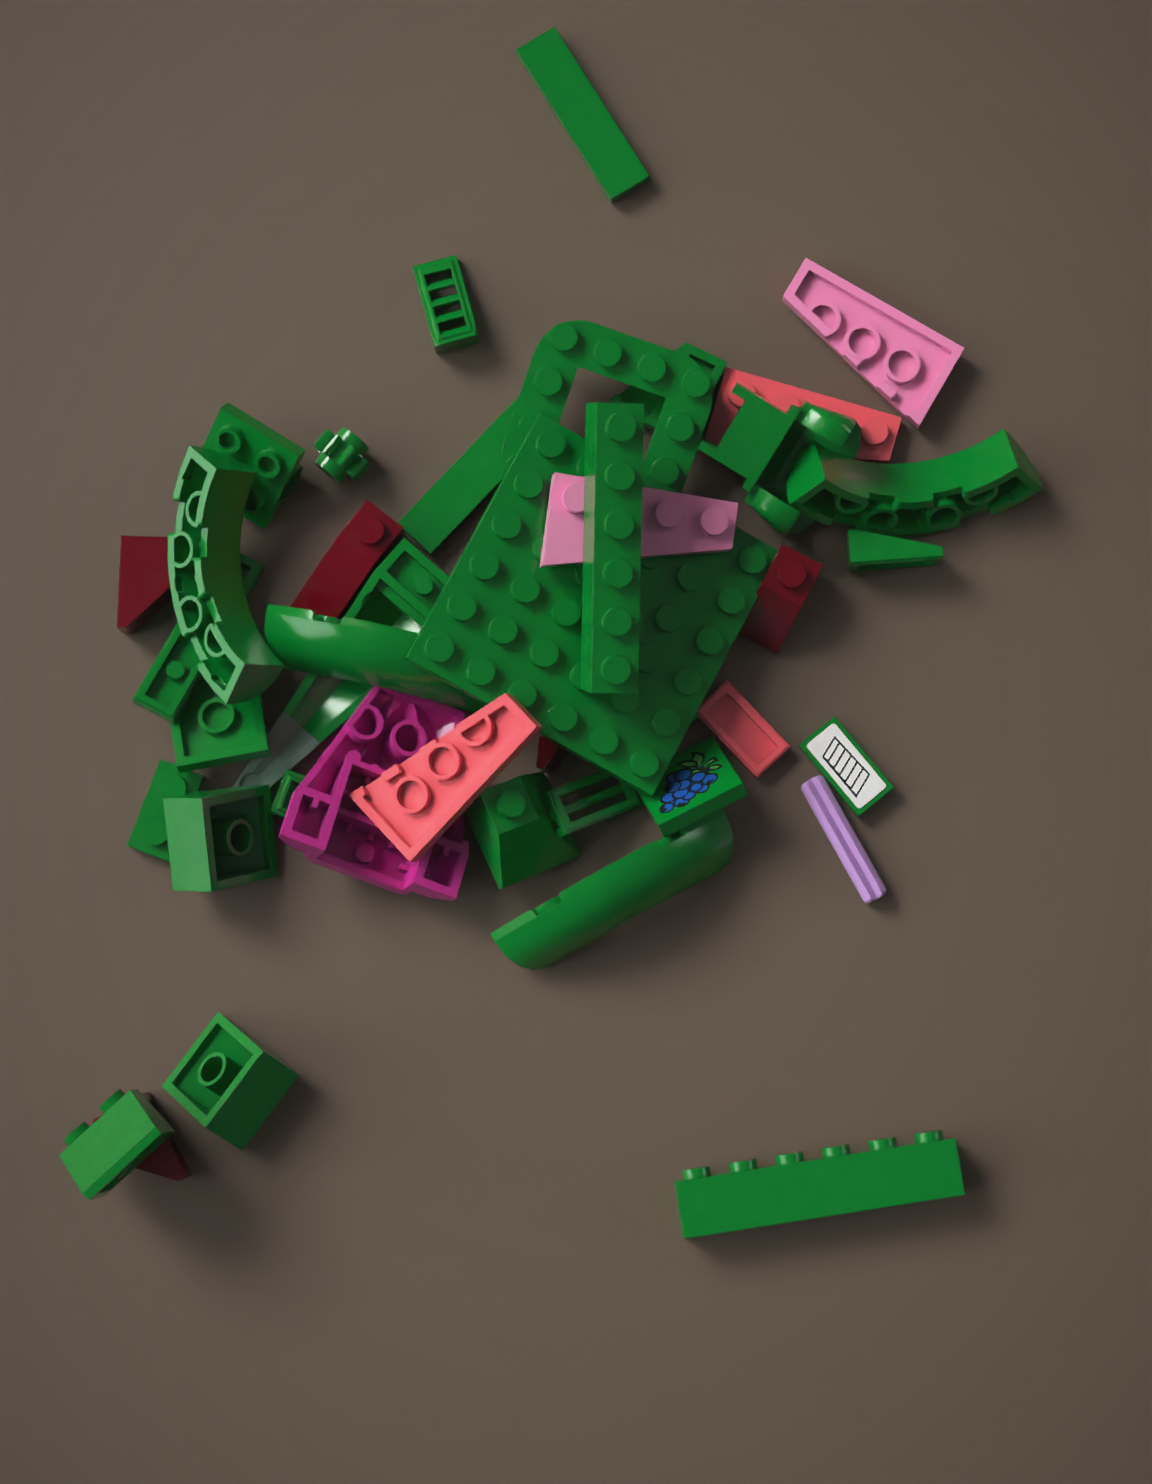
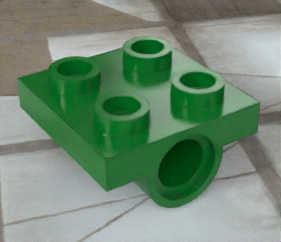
[203,402,306,529]

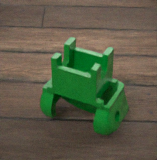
[697,382,861,537]

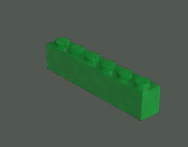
[580,402,644,694]
[674,1129,965,1239]

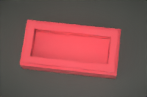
[696,680,791,780]

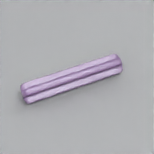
[801,775,886,903]

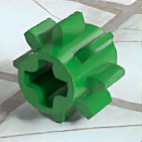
[313,427,370,484]

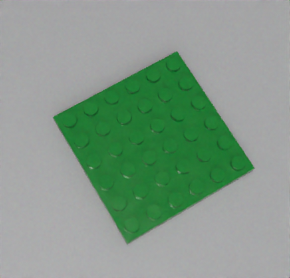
[404,413,778,797]

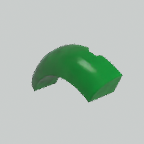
[786,429,1043,535]
[168,445,285,704]
[264,604,486,714]
[490,809,733,970]

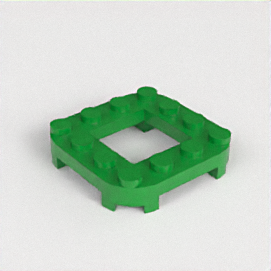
[501,320,712,493]

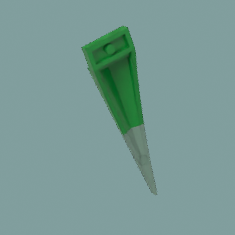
[232,538,449,788]

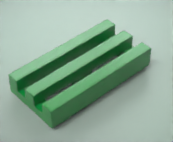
[541,770,641,838]

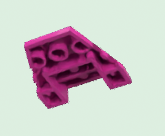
[278,686,469,901]

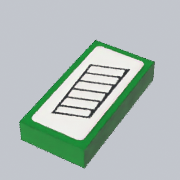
[798,716,893,817]

